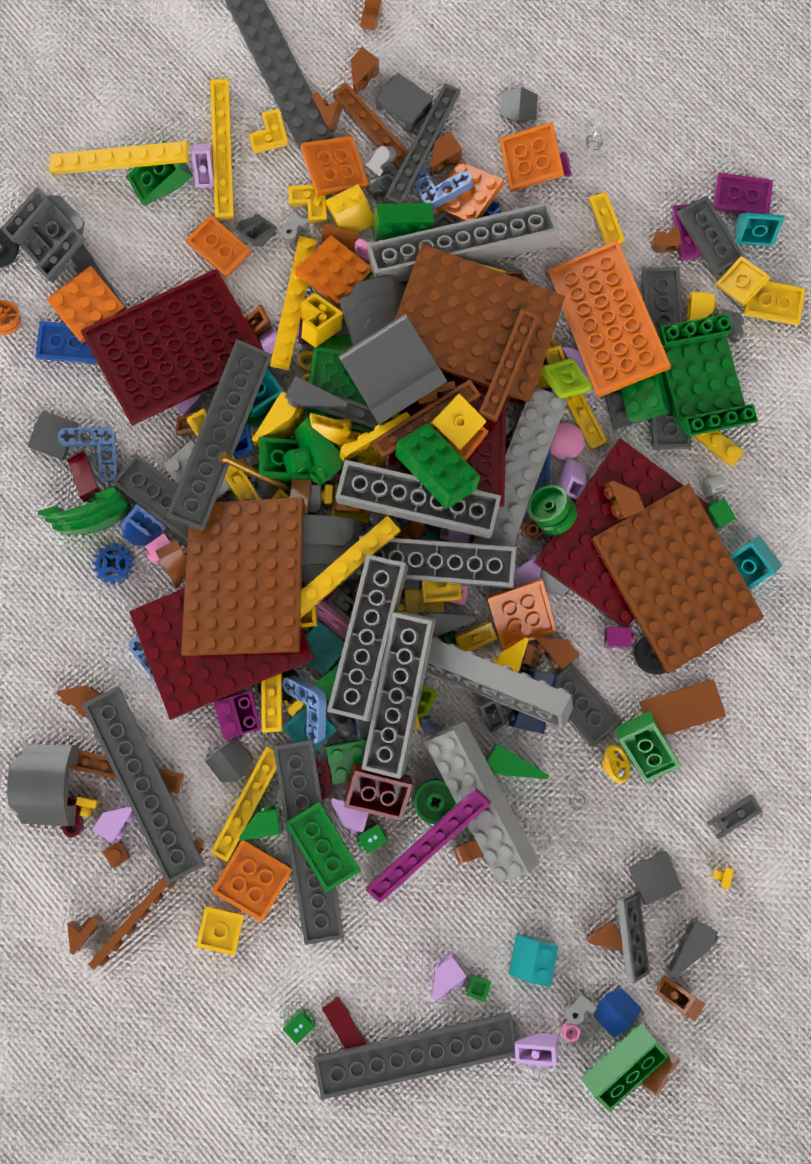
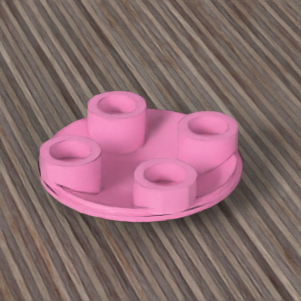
[551,423,584,460]

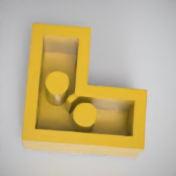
[301,293,343,348]

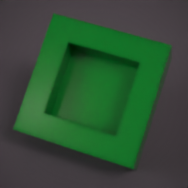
[466,974,491,1002]

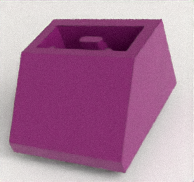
[214,691,262,740]

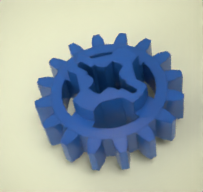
[92,543,135,585]

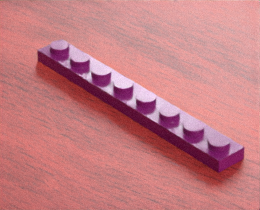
[366,787,491,903]

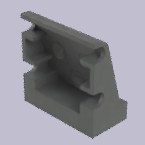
[338,313,447,424]

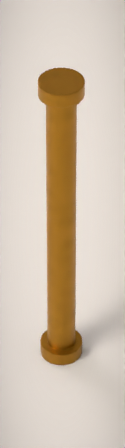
[219,451,291,493]

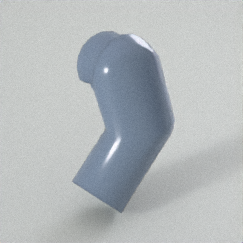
[419,714,443,735]

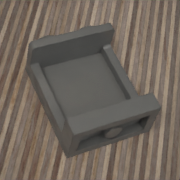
[375,72,433,133]

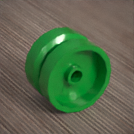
[528,485,578,535]
[414,779,457,824]

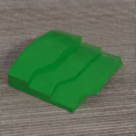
[38,488,131,535]

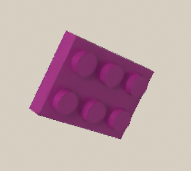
[713,173,773,214]

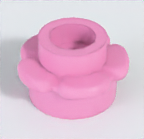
[561,1022,581,1042]

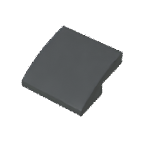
[28,411,78,460]
[628,851,683,905]

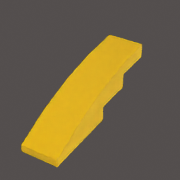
[309,413,379,461]

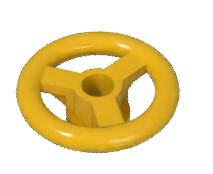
[602,744,630,783]

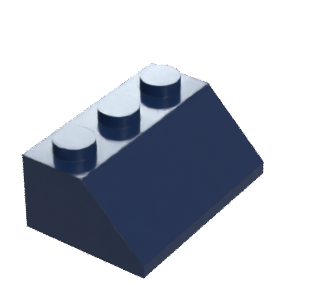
[508,669,558,734]

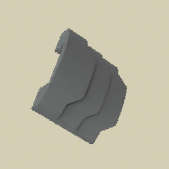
[1,187,86,282]
[339,276,407,346]
[302,515,363,586]
[7,744,79,826]

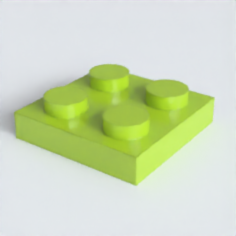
[540,358,593,399]

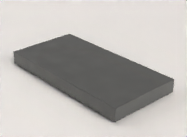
[676,195,745,276]
[555,662,623,747]
[617,892,650,983]

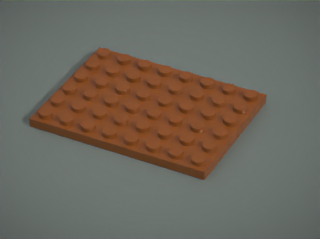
[395,243,565,403]
[591,483,764,674]
[181,497,304,656]

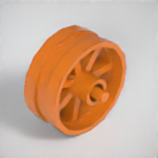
[0,300,21,335]

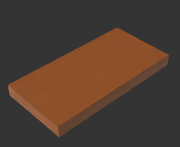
[639,679,726,735]

